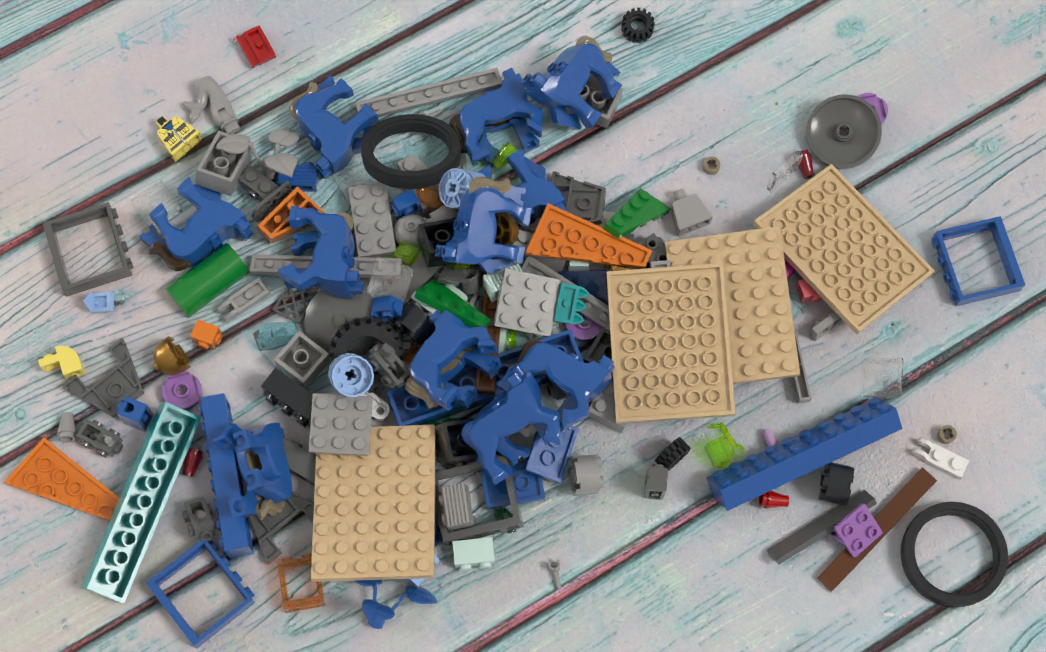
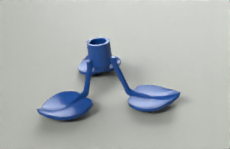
[354,580,438,629]

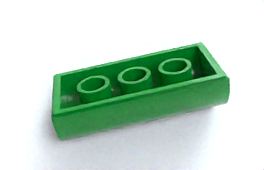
[165,243,250,318]

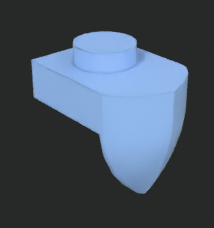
[83,291,114,313]

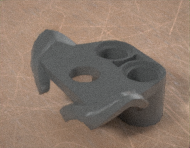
[437,263,486,294]

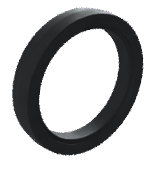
[361,114,461,189]
[901,502,1008,607]

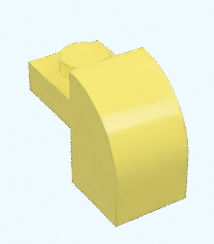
[38,346,86,380]

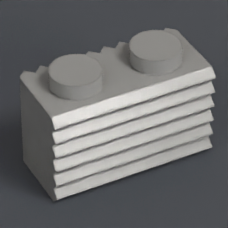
[439,483,474,530]

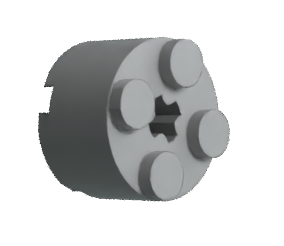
[568,454,604,496]

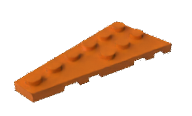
[525,203,652,269]
[4,437,119,521]

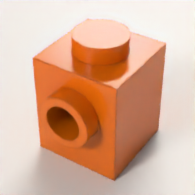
[190,319,222,350]

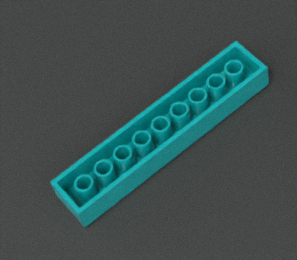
[81,402,201,603]

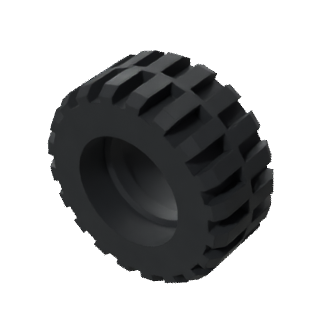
[329,317,404,393]

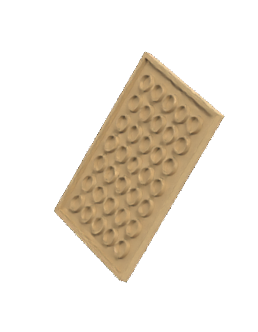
[753,164,935,335]
[665,226,800,384]
[607,263,735,424]
[311,425,436,582]

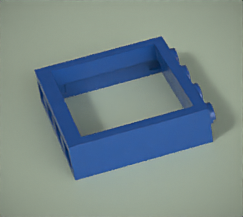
[932,216,1025,306]
[146,540,255,648]

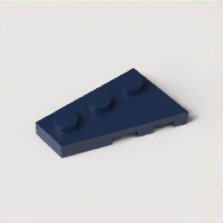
[557,270,613,306]

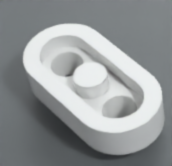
[361,392,390,421]

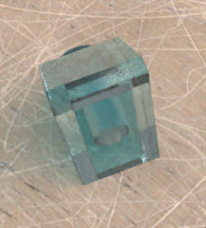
[253,322,298,351]

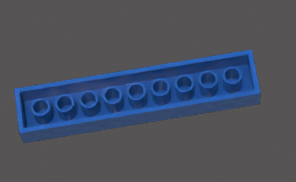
[387,329,584,426]
[706,397,903,511]

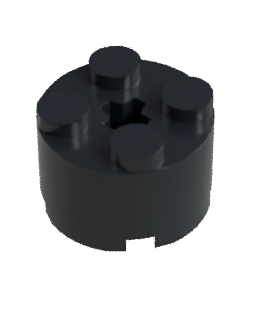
[393,301,435,346]
[818,462,854,505]

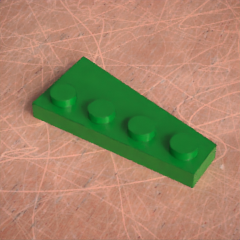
[603,188,671,239]
[414,278,490,328]

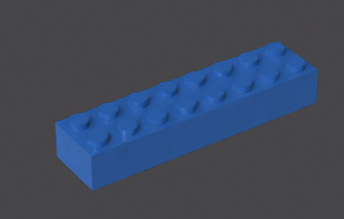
[198,393,254,559]

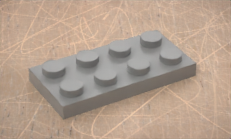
[348,183,397,258]

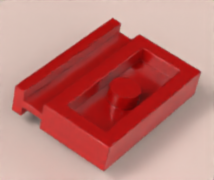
[236,25,276,68]

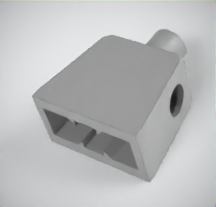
[671,189,713,237]

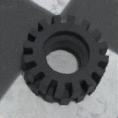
[621,7,655,43]
[655,437,691,471]

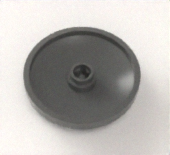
[807,94,882,169]
[305,290,377,356]

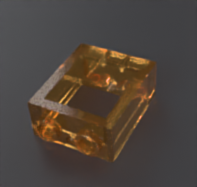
[277,553,326,613]

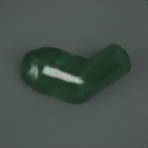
[494,507,517,534]

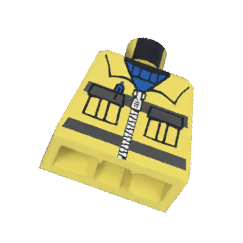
[156,116,202,162]

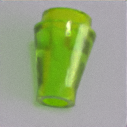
[492,142,518,169]

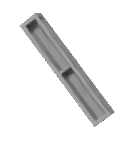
[792,330,812,403]

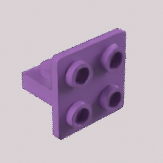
[831,503,883,557]

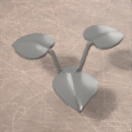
[216,129,300,179]

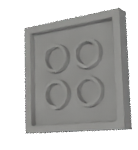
[493,268,561,337]
[309,393,373,456]

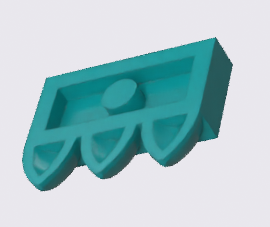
[553,283,589,324]

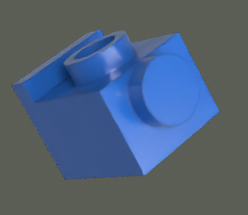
[391,189,422,217]
[371,295,404,322]

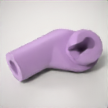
[761,429,777,451]

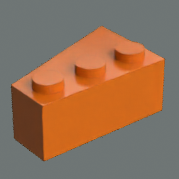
[257,187,325,244]

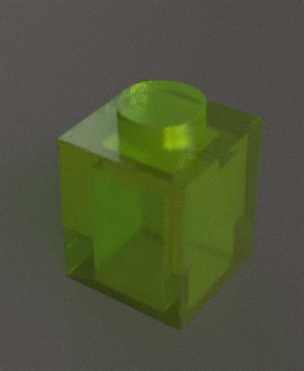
[393,240,419,271]
[705,436,735,469]

